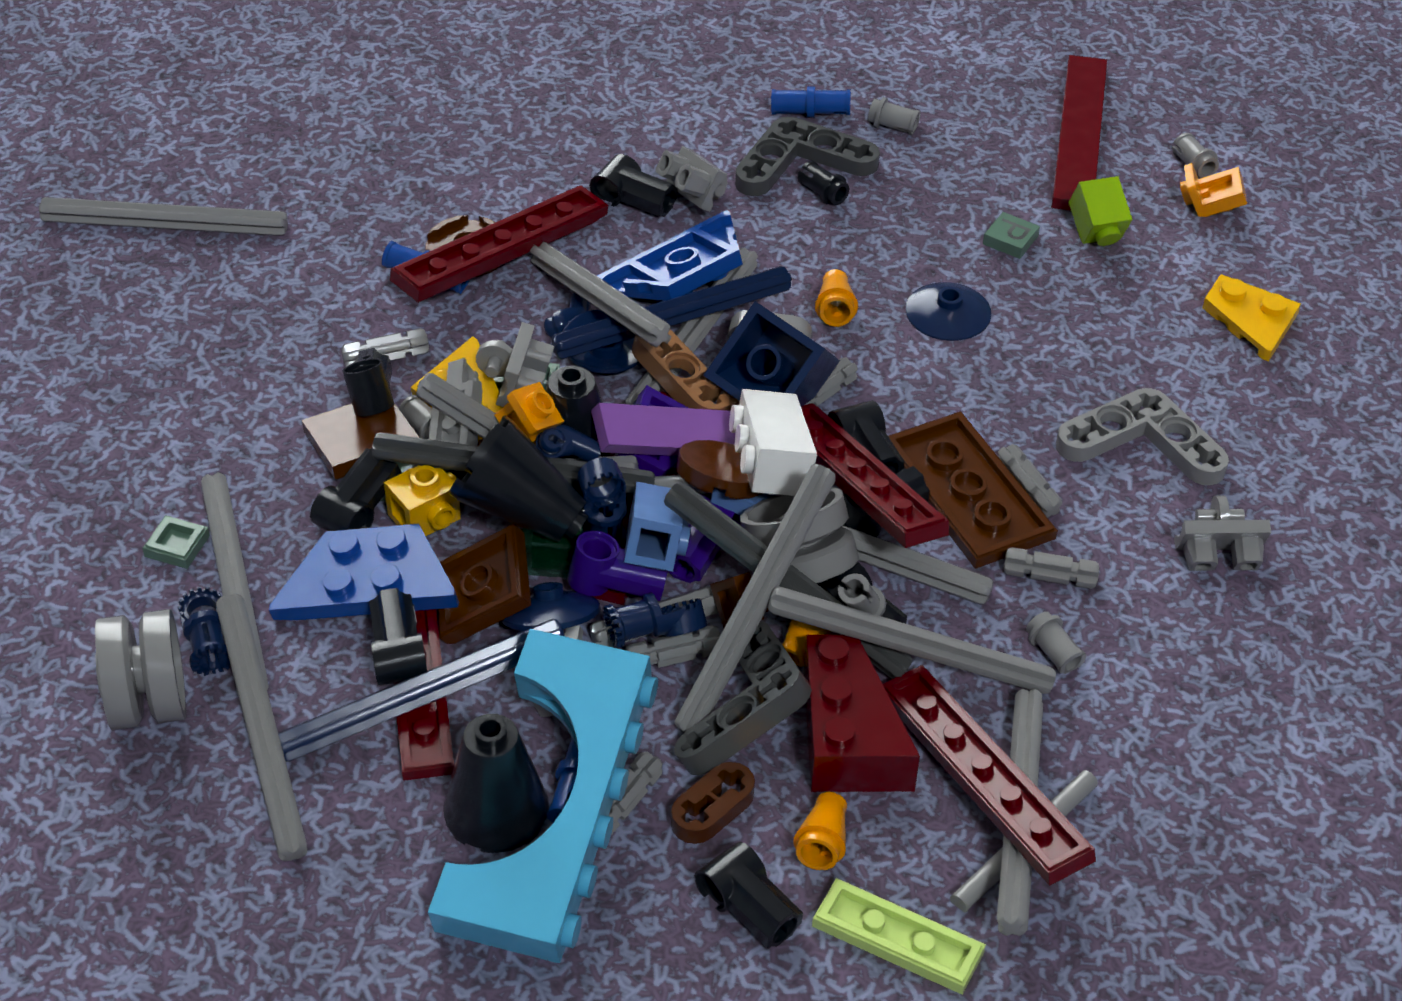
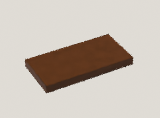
[888,411,1058,569]

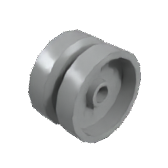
[740,487,859,583]
[95,609,186,731]

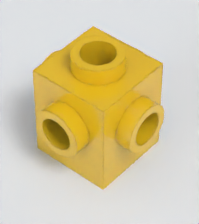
[384,465,461,536]

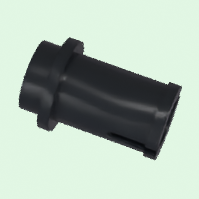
[797,161,850,205]

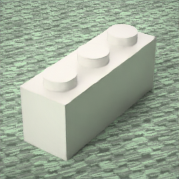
[729,389,817,496]

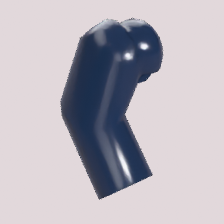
[544,293,591,338]
[536,425,601,462]

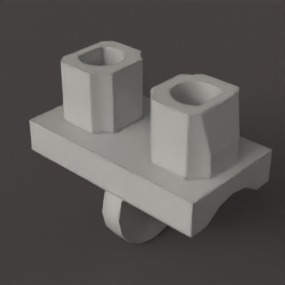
[656,146,728,212]
[476,322,554,407]
[1174,495,1271,571]

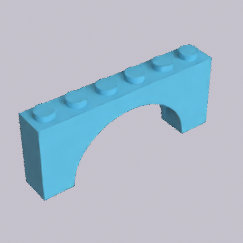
[428,629,658,963]

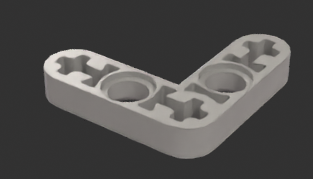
[1056,388,1229,485]

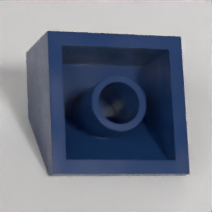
[703,301,840,407]

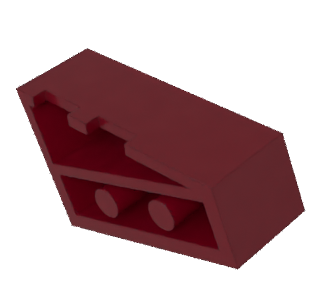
[804,635,920,792]

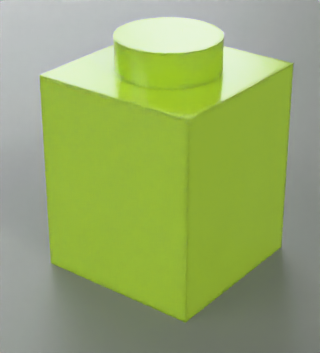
[1069,176,1133,246]

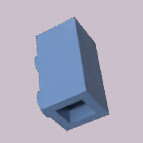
[624,481,691,572]

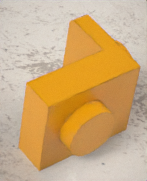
[1180,163,1247,217]
[494,382,565,445]

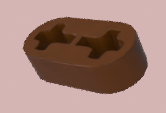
[671,762,755,844]

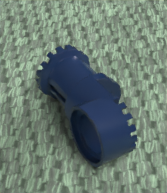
[577,457,627,548]
[178,586,231,676]
[603,592,708,649]

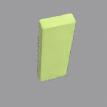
[812,878,986,995]

